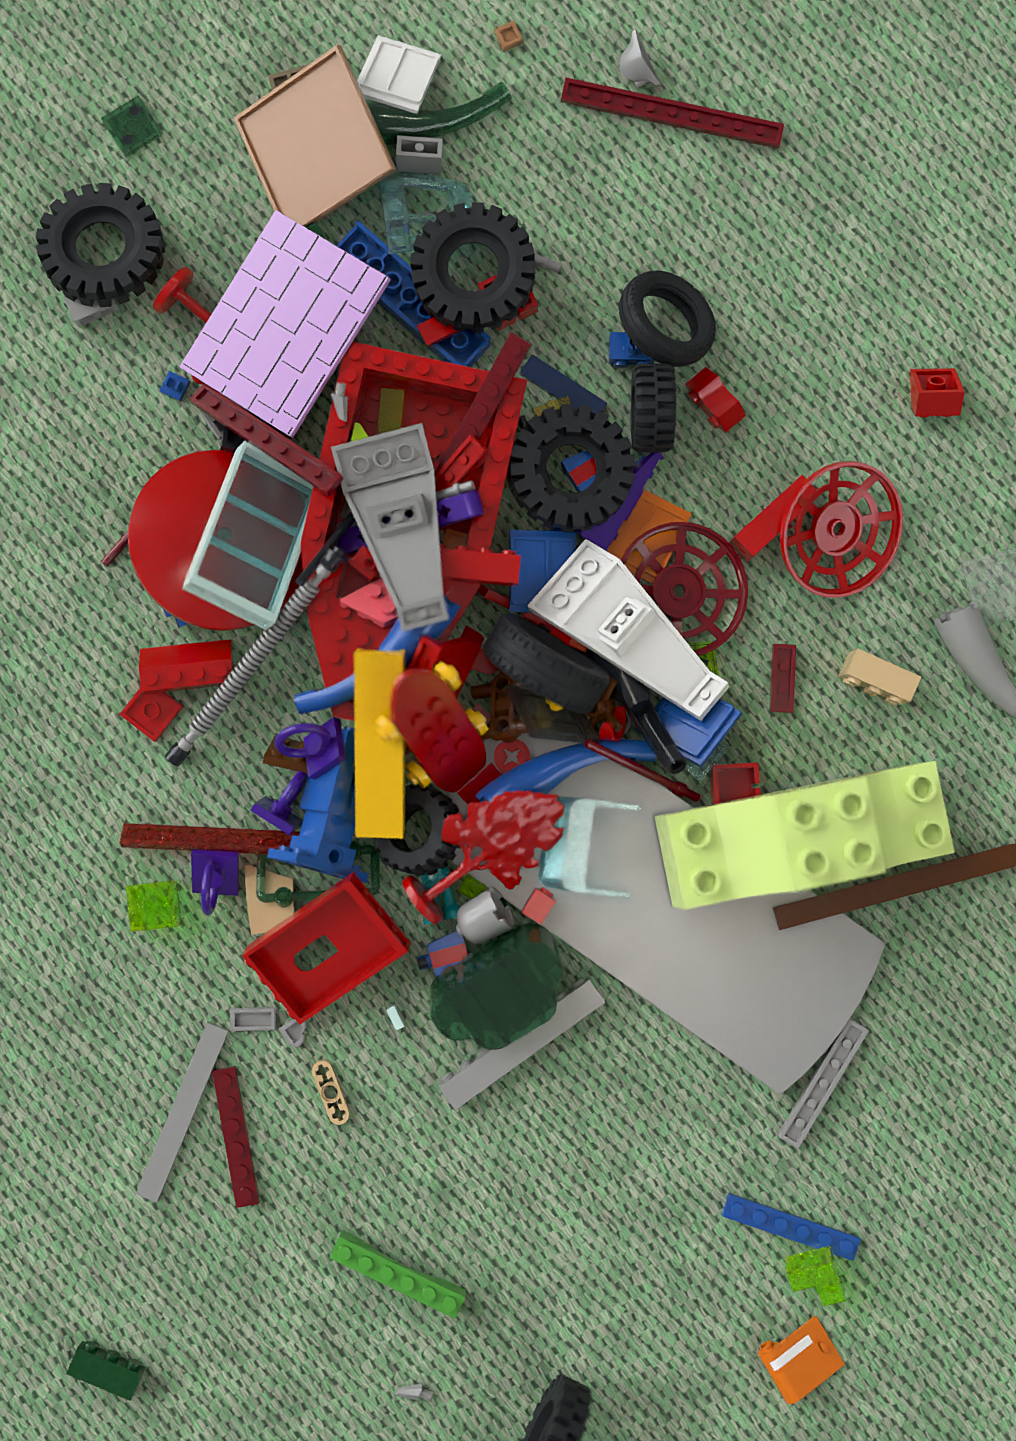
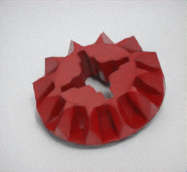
[494,739,530,773]

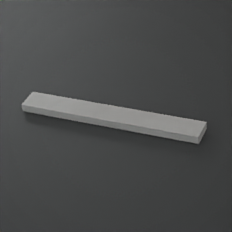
[136,1022,229,1203]

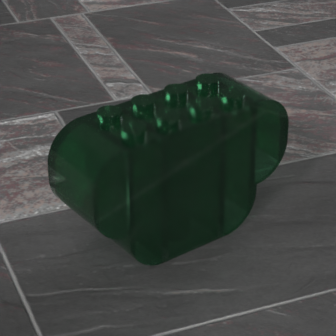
[430,923,562,1050]

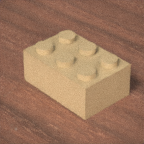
[838,648,921,706]

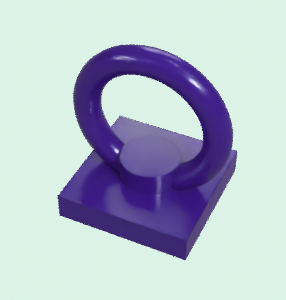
[274,717,346,780]
[250,771,308,835]
[191,849,239,916]

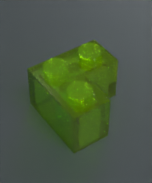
[785,1246,846,1307]

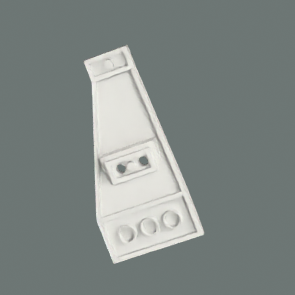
[528,539,729,721]

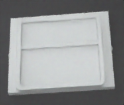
[357,35,441,114]

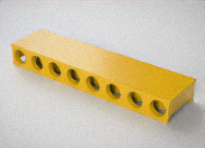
[354,649,405,838]

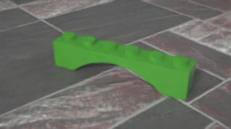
[329,1230,466,1319]

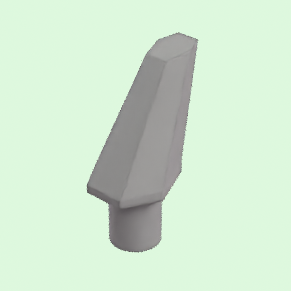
[331,382,348,421]
[395,1383,433,1401]

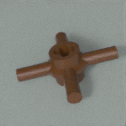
[584,677,623,736]

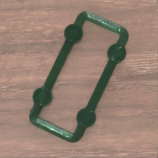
[256,841,380,908]

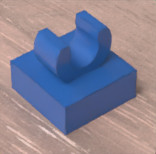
[159,371,190,402]

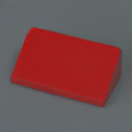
[457,763,502,806]

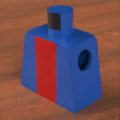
[561,450,596,492]
[416,930,473,976]

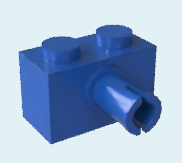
[608,332,654,368]

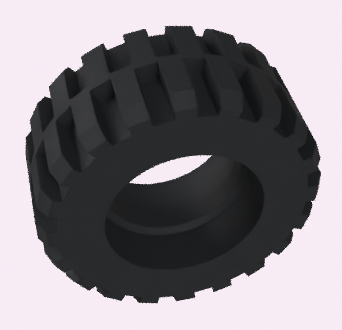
[630,364,676,452]
[373,785,463,875]

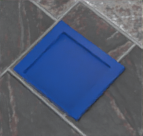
[509,530,577,613]
[637,697,742,767]

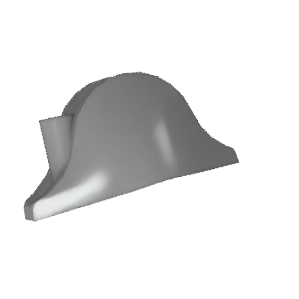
[620,29,661,88]

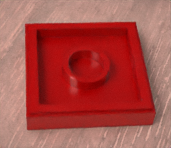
[119,687,184,742]

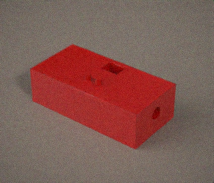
[729,475,819,562]

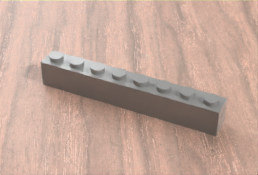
[439,977,605,1110]

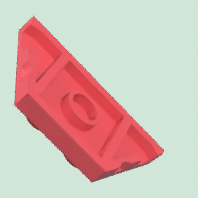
[340,578,398,628]

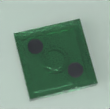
[101,95,163,158]

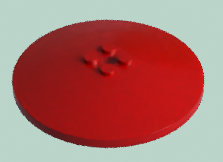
[128,450,305,631]

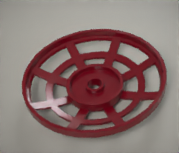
[620,522,748,656]

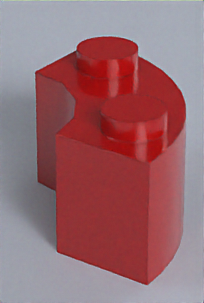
[685,367,746,433]

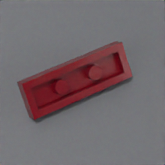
[769,644,796,713]

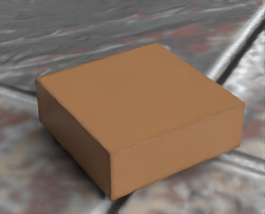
[494,21,523,52]

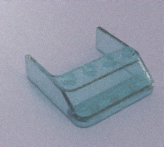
[538,796,641,898]

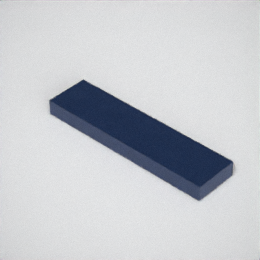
[520,354,607,414]

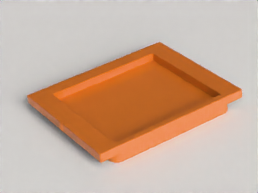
[607,489,692,584]

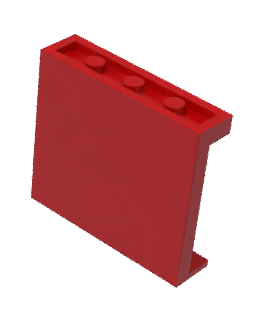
[408,625,485,699]

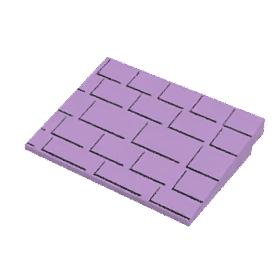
[180,210,391,438]

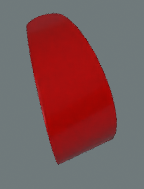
[599,705,626,742]

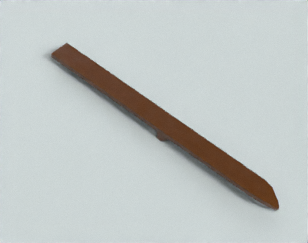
[773,844,1016,930]

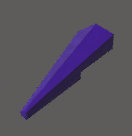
[576,452,663,552]

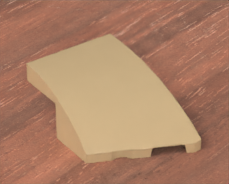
[245,864,298,935]

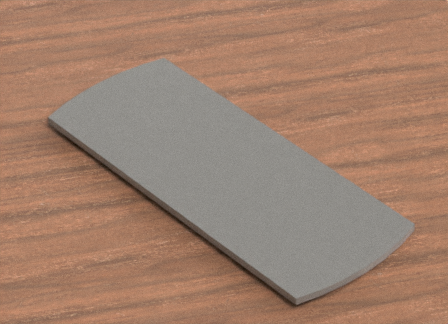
[448,695,885,1095]

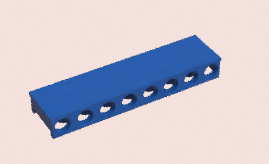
[336,220,491,367]

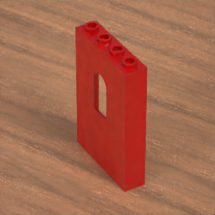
[242,872,411,1025]

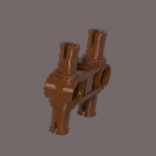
[471,674,541,743]

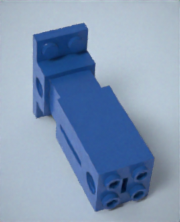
[267,727,369,883]

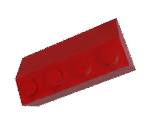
[139,639,234,694]

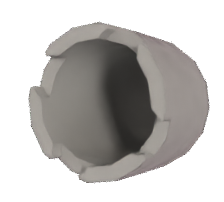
[456,887,515,944]

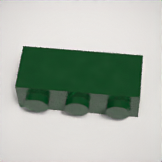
[66,1341,146,1401]

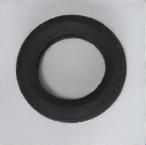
[619,270,716,367]

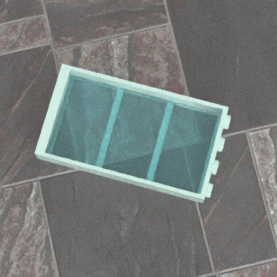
[182,441,313,630]

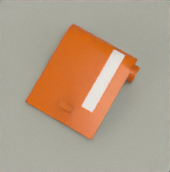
[758,1316,845,1404]

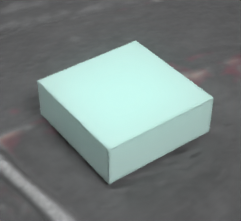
[387,1003,405,1030]

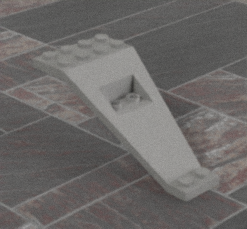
[331,423,449,631]

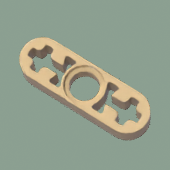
[312,1059,350,1125]

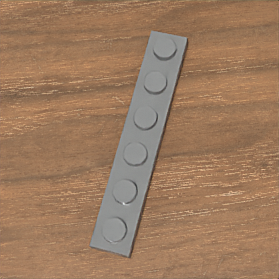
[777,1019,869,1149]

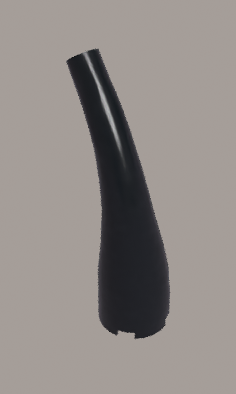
[586,630,687,775]

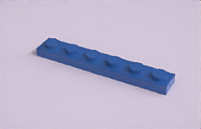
[721,1193,861,1261]

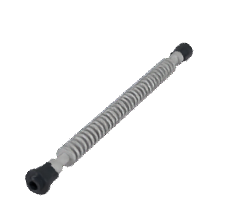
[165,545,347,766]

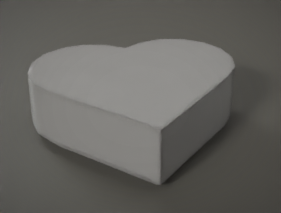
[279,1019,307,1047]

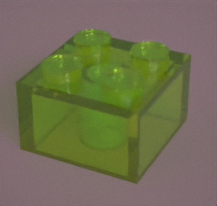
[126,880,182,932]

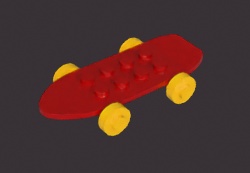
[374,662,488,793]

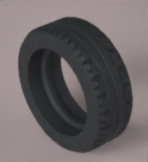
[483,613,609,714]

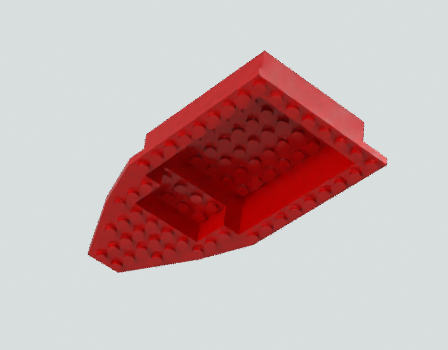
[300,342,527,721]

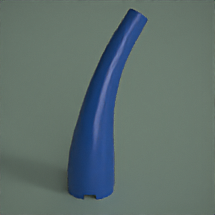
[295,595,461,715]
[475,739,656,803]

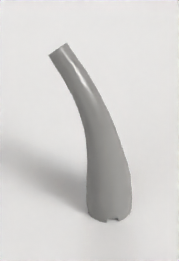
[933,601,1016,719]

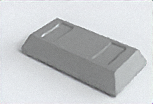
[230,1007,276,1031]

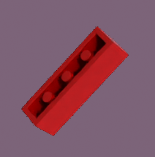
[439,544,521,586]

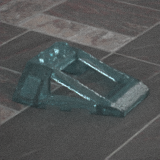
[378,173,472,254]

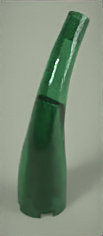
[365,82,511,145]

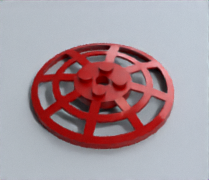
[780,461,903,598]

